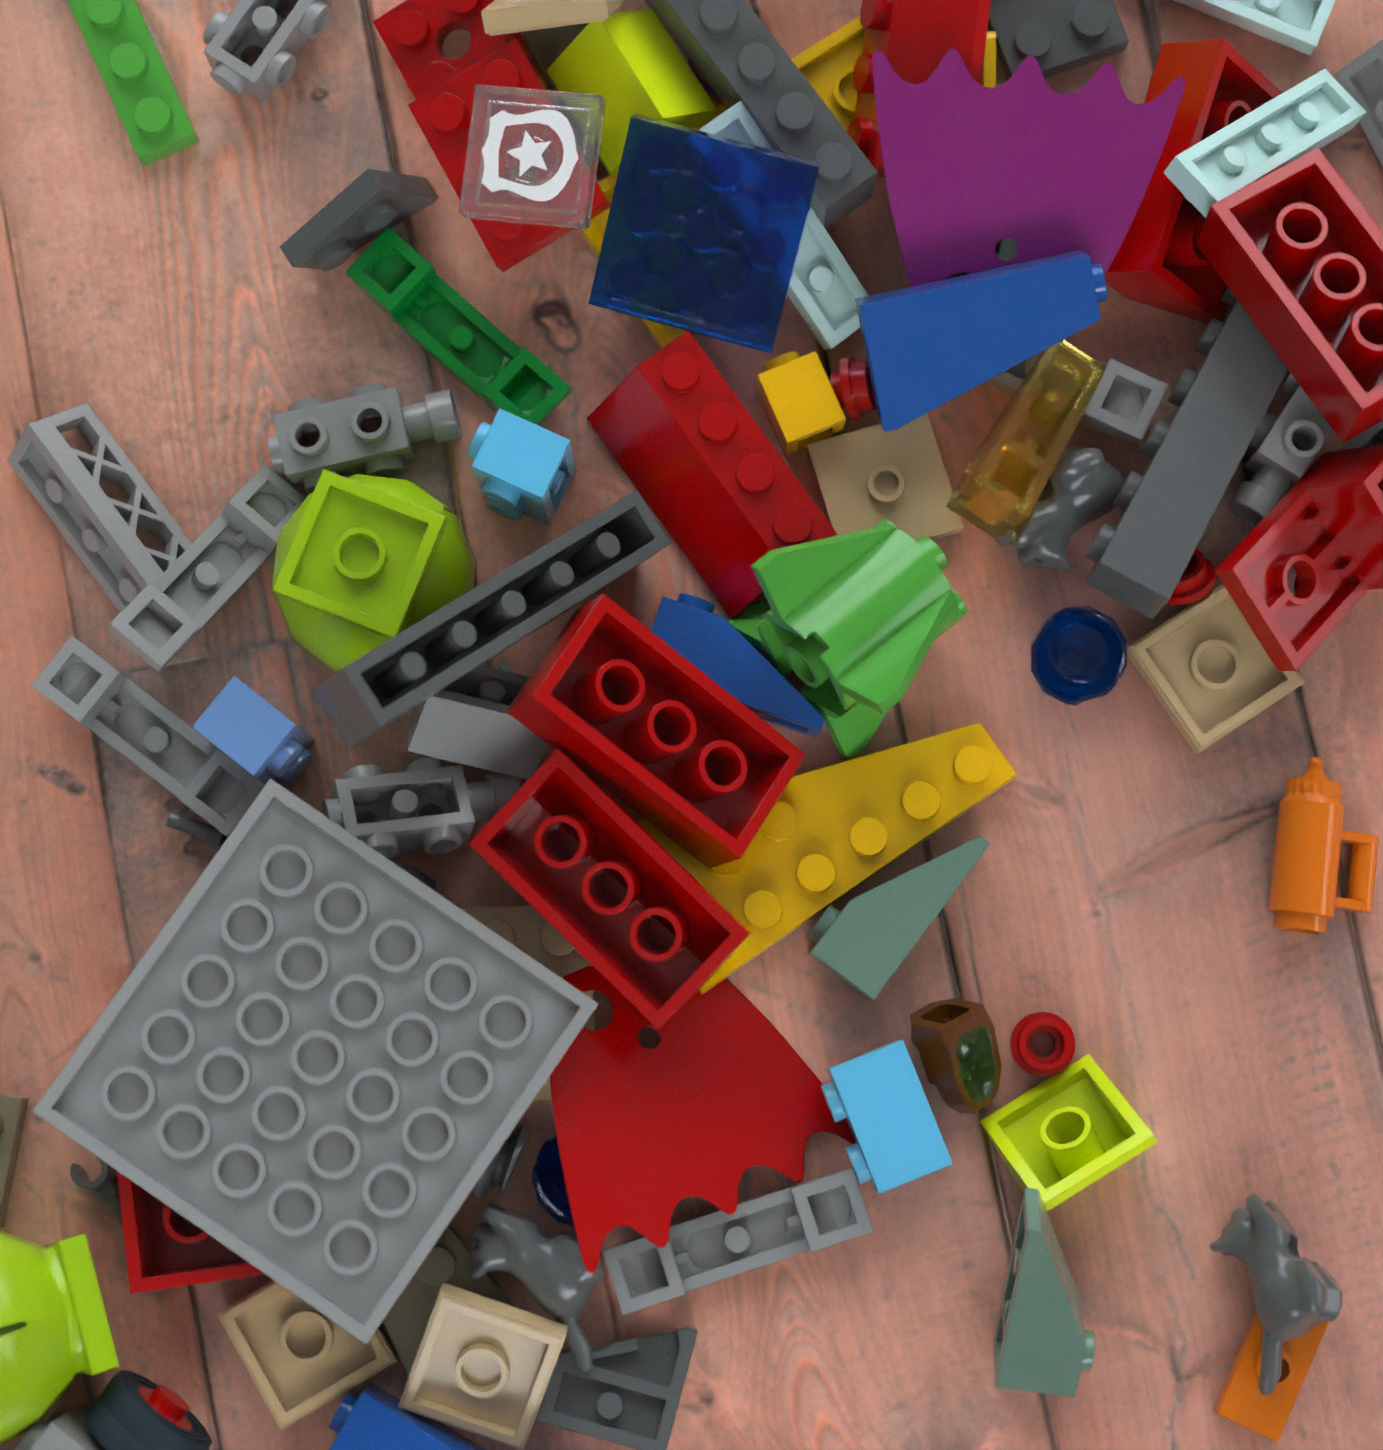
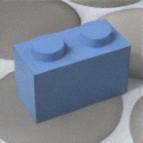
[192,675,315,784]

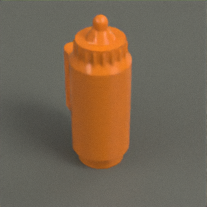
[1268,757,1379,934]

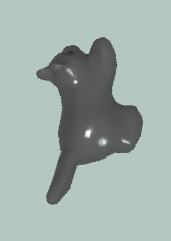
[994,446,1125,573]
[1210,1193,1342,1395]
[470,1201,604,1374]

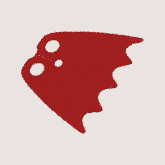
[550,966,855,1273]

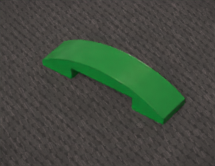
[346,227,572,426]

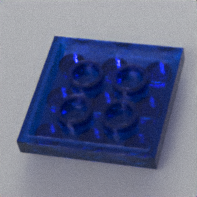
[588,113,822,354]

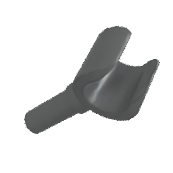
[166,811,228,853]
[70,1156,123,1228]

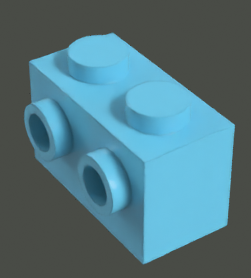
[468,408,576,525]
[821,1040,953,1194]

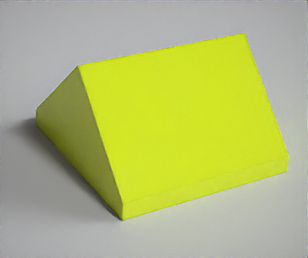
[546,9,717,177]
[980,1053,1157,1211]

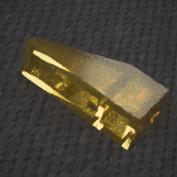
[946,339,1106,540]

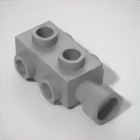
[203,0,332,102]
[1228,372,1332,527]
[268,384,462,493]
[322,757,520,859]

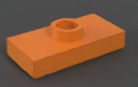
[1212,1311,1329,1443]

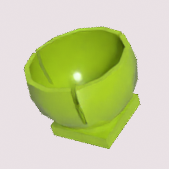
[272,469,477,672]
[0,1231,120,1445]

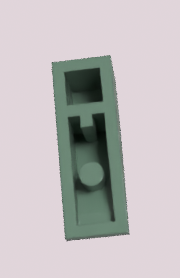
[807,836,990,1001]
[993,1188,1095,1397]

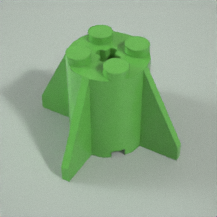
[728,518,967,761]

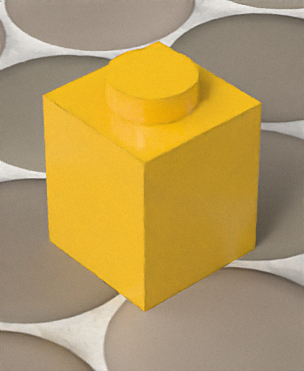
[756,351,846,458]

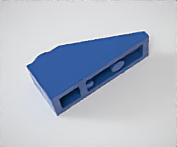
[651,593,825,739]

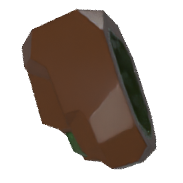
[910,998,1002,1114]

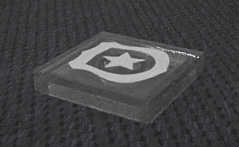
[459,84,606,229]

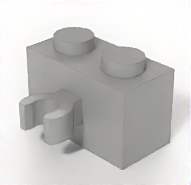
[408,661,547,780]

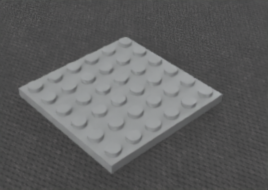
[32,778,599,1344]

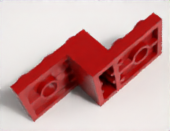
[373,0,612,272]
[1215,443,1383,671]

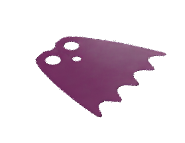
[872,48,1185,287]

